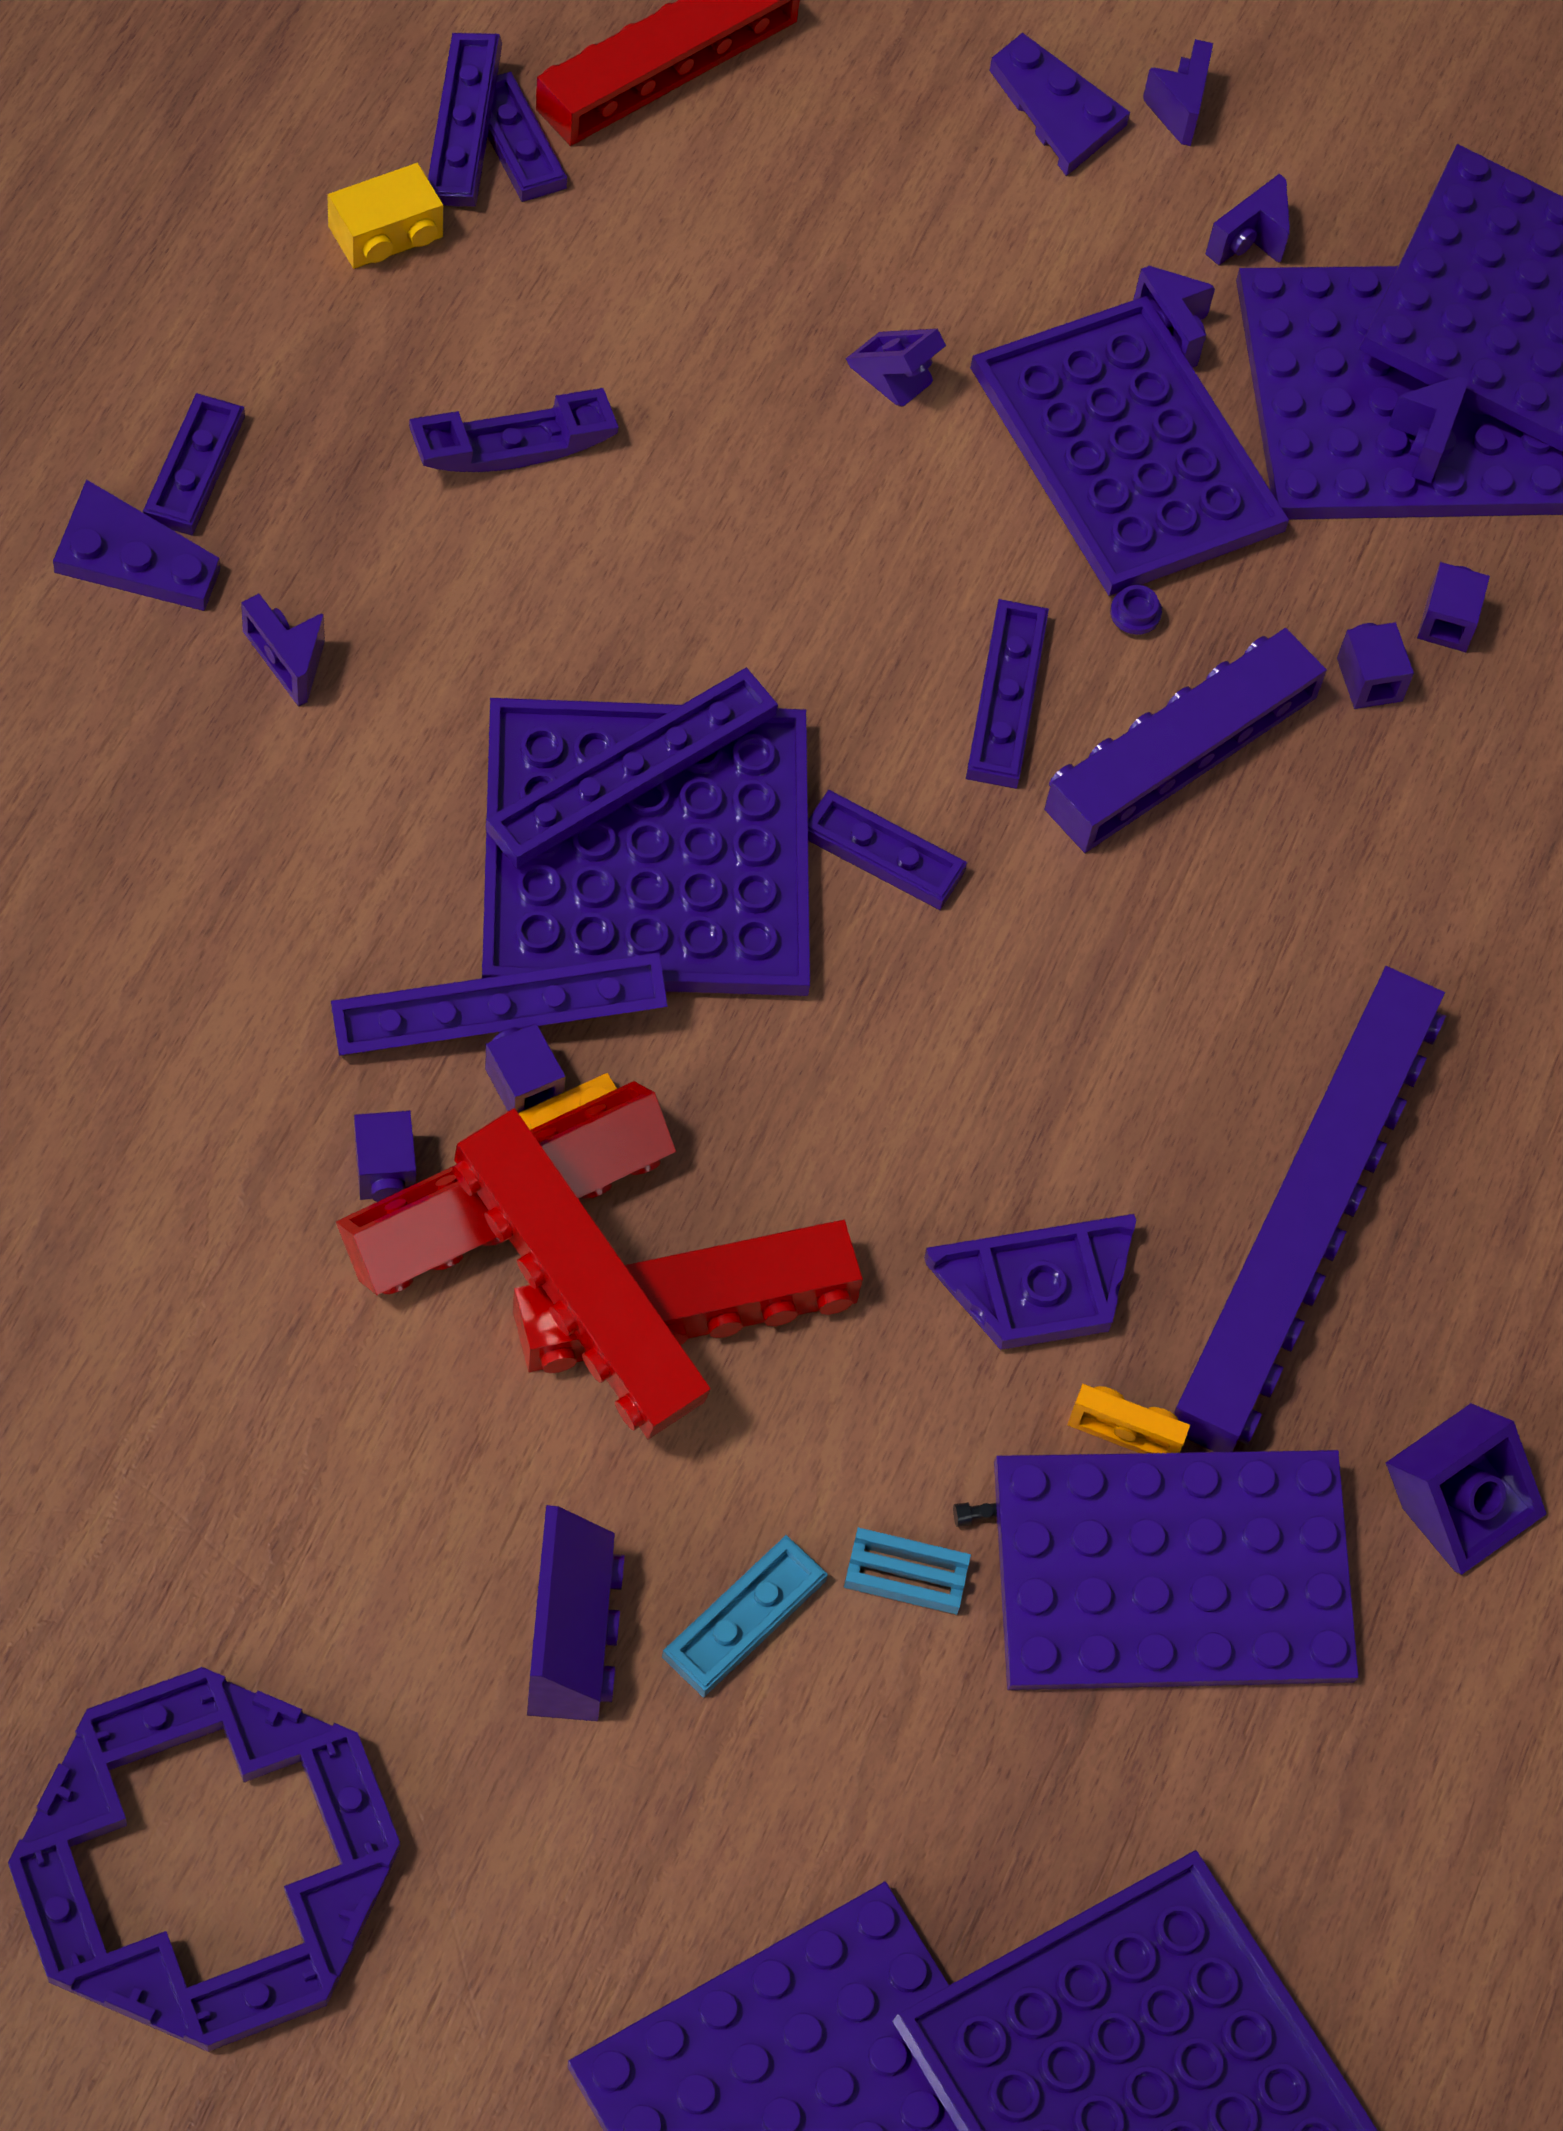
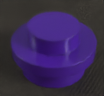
[1110,585,1162,635]

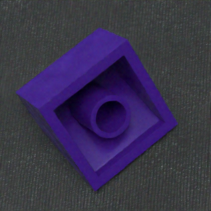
[1386,1403,1547,1575]

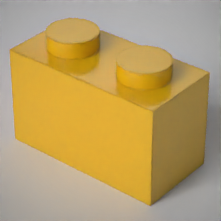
[327,162,443,269]

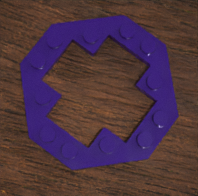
[8,1667,400,2052]

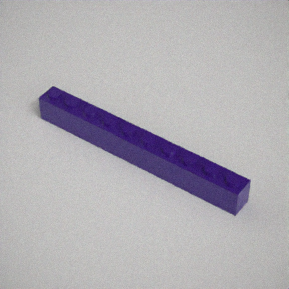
[1174,966,1446,1452]

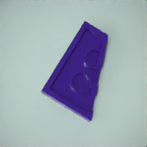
[989,33,1130,176]
[53,479,220,611]

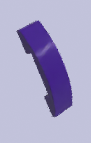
[409,388,619,472]

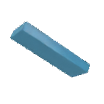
[662,1535,828,1698]

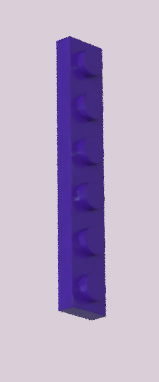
[485,667,778,869]
[331,952,668,1055]

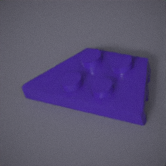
[924,1214,1136,1350]

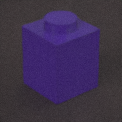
[1417,562,1490,653]
[1337,622,1414,709]
[485,1023,566,1113]
[354,1110,416,1202]

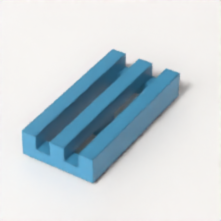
[844,1527,971,1615]

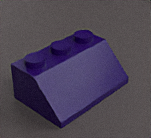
[527,1505,625,1722]

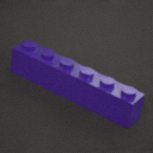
[1044,628,1327,853]

